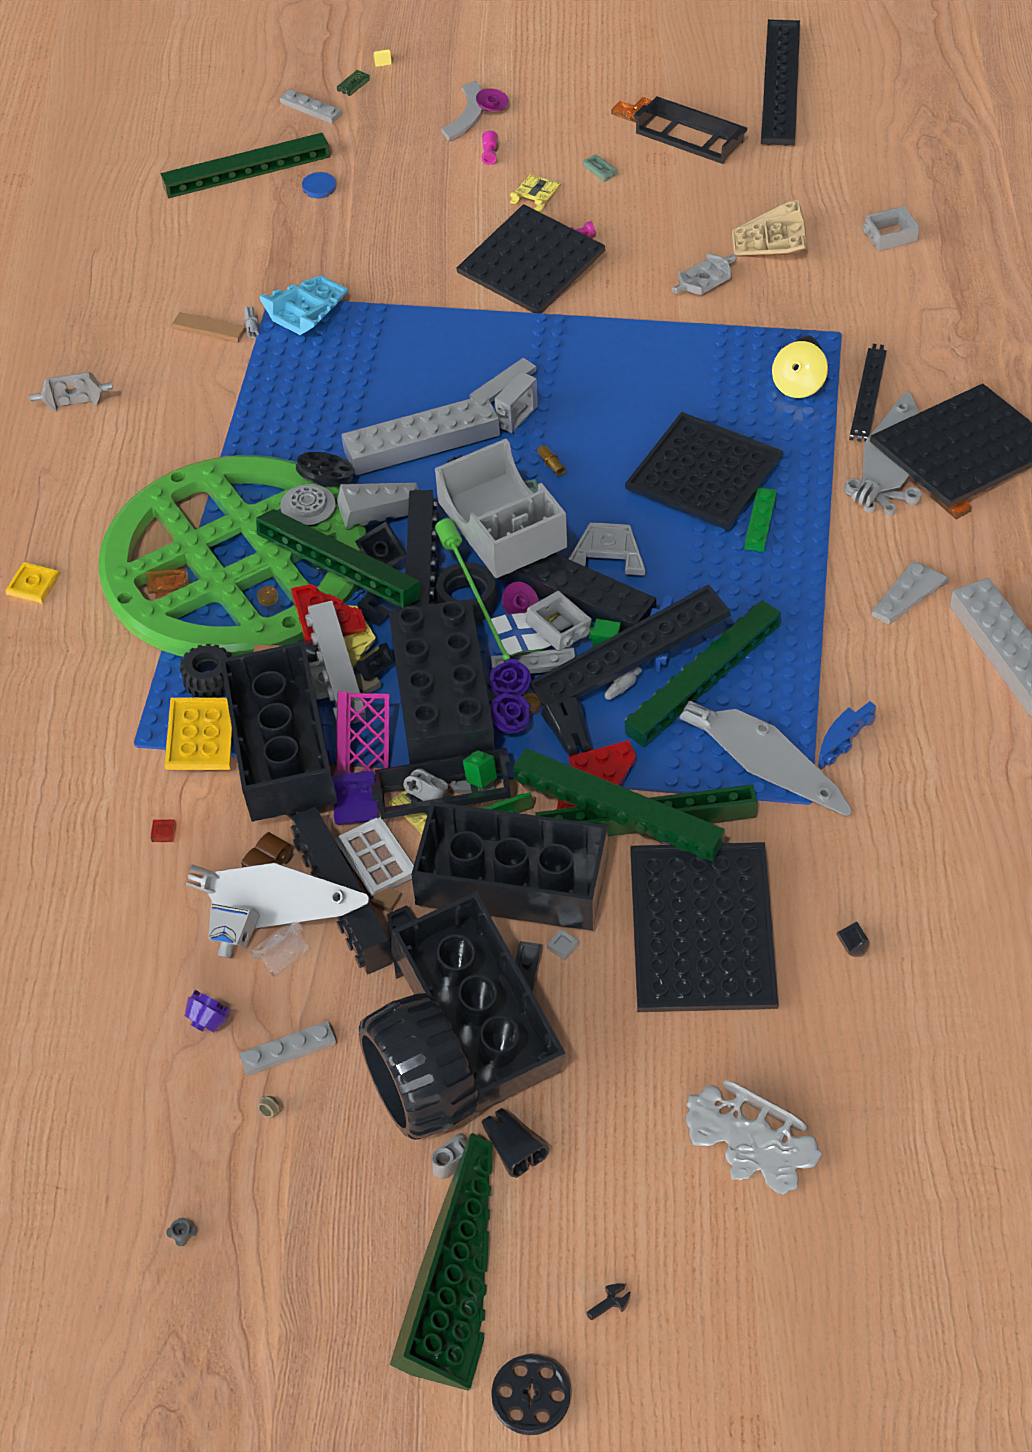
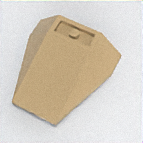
[732,200,808,256]

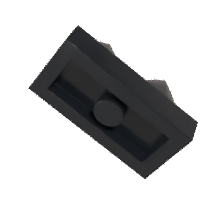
[354,643,395,680]

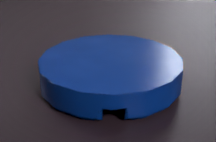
[302,172,336,198]

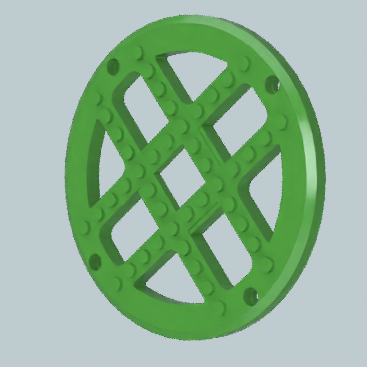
[99,455,366,657]

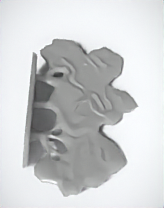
[685,1080,822,1194]

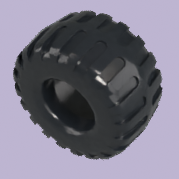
[358,993,479,1140]

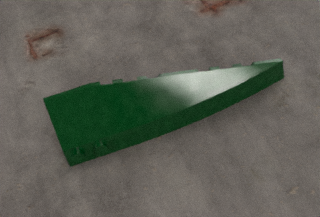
[390,1133,493,1391]

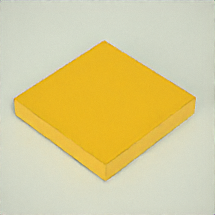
[5,562,60,603]

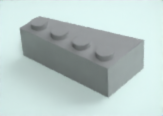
[337,483,419,529]

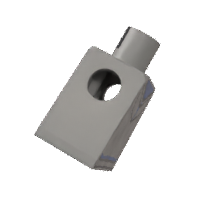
[209,903,259,959]

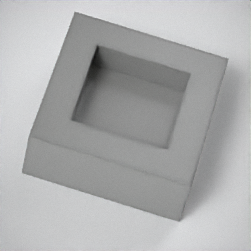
[547,929,579,960]

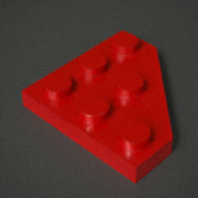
[291,584,366,644]
[568,740,636,786]

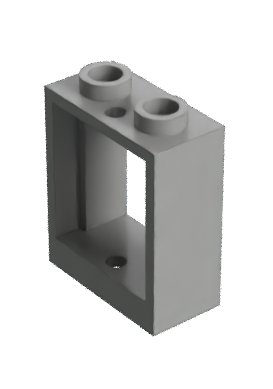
[863,206,919,251]
[495,372,538,433]
[526,591,592,651]

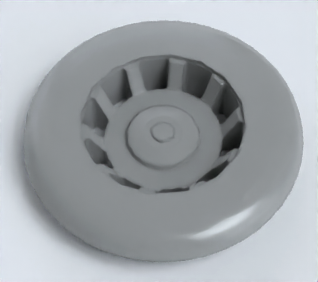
[280,484,335,525]

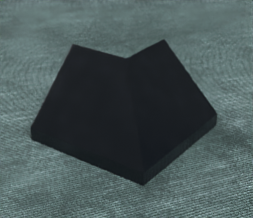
[355,521,406,566]

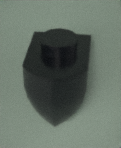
[836,921,870,957]

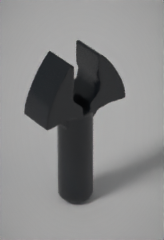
[586,1284,630,1320]

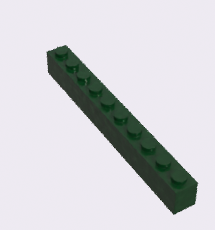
[160,132,330,199]
[256,509,420,608]
[625,600,781,747]
[513,748,725,862]
[535,784,757,836]

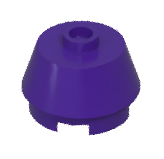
[489,659,531,697]
[490,693,530,734]
[184,990,231,1033]

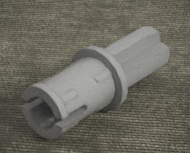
[244,307,259,339]

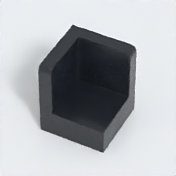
[358,592,389,626]

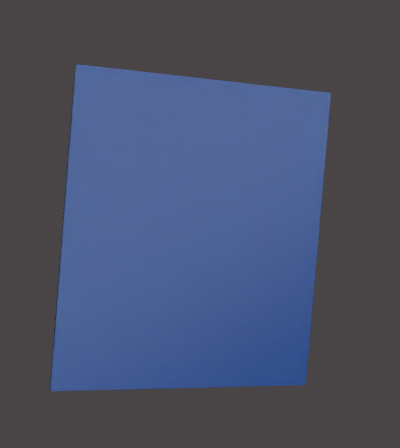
[134,301,842,805]

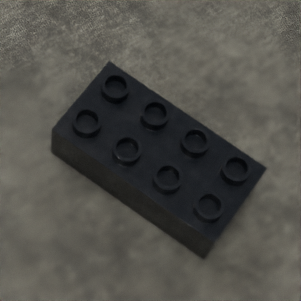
[388,599,495,764]
[220,641,338,822]
[411,801,608,931]
[391,891,566,1113]

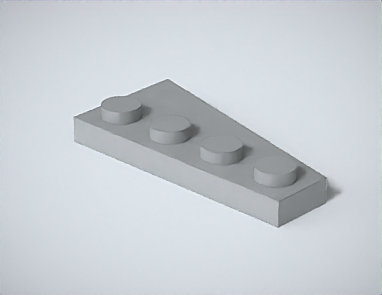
[871,561,949,625]

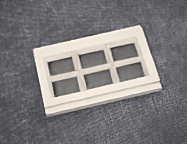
[334,817,414,897]

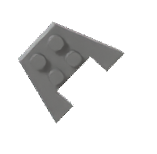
[569,523,645,575]

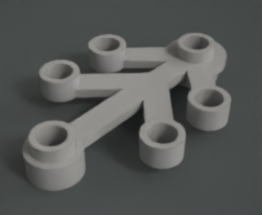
[844,478,921,516]

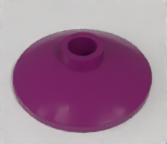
[476,89,509,111]
[502,582,539,614]

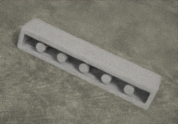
[305,601,366,724]

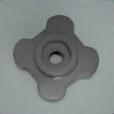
[166,1218,196,1246]

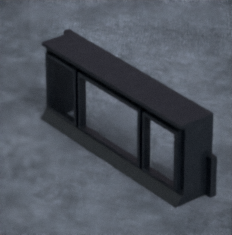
[634,96,748,164]
[371,748,511,819]

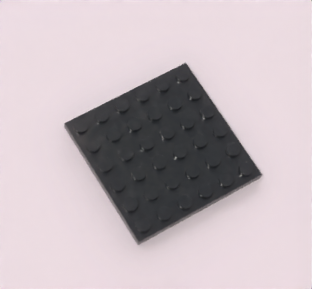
[456,204,606,313]
[625,412,784,530]

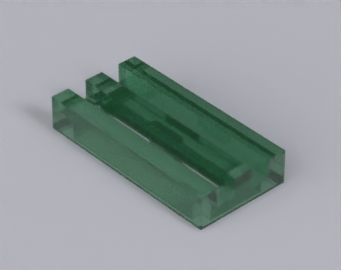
[337,70,370,96]

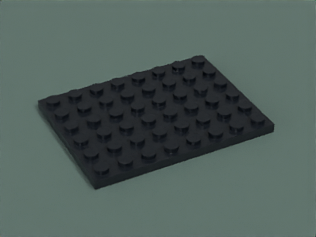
[870,383,1032,508]
[630,842,778,1012]

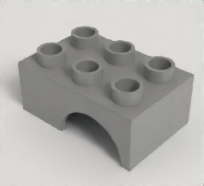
[435,439,567,578]

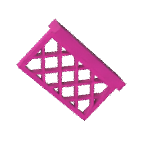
[336,691,389,775]

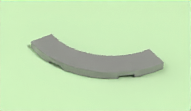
[441,81,483,141]

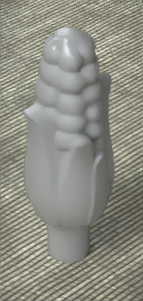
[605,667,641,700]

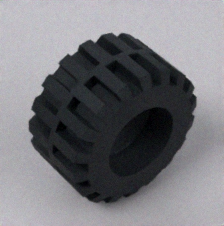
[180,644,231,698]

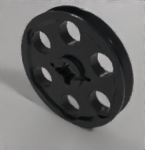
[296,452,354,486]
[491,1354,570,1435]

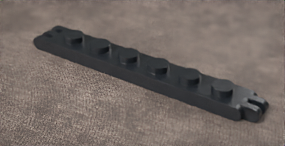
[849,343,887,442]

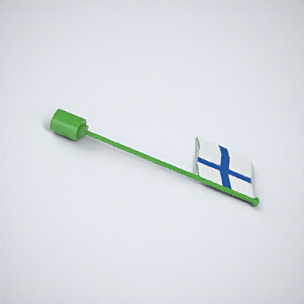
[435,518,551,661]

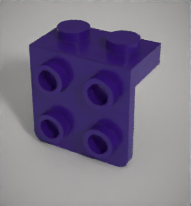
[332,771,378,825]

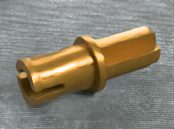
[537,445,566,477]

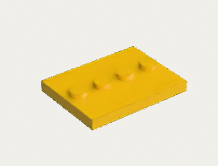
[164,698,232,770]

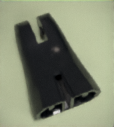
[541,697,591,756]
[481,1108,550,1178]

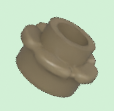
[257,1096,280,1118]

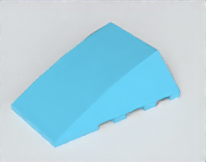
[260,275,348,335]

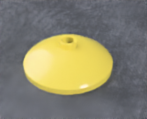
[772,341,828,398]

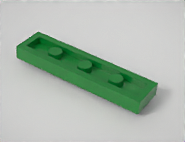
[744,488,777,552]

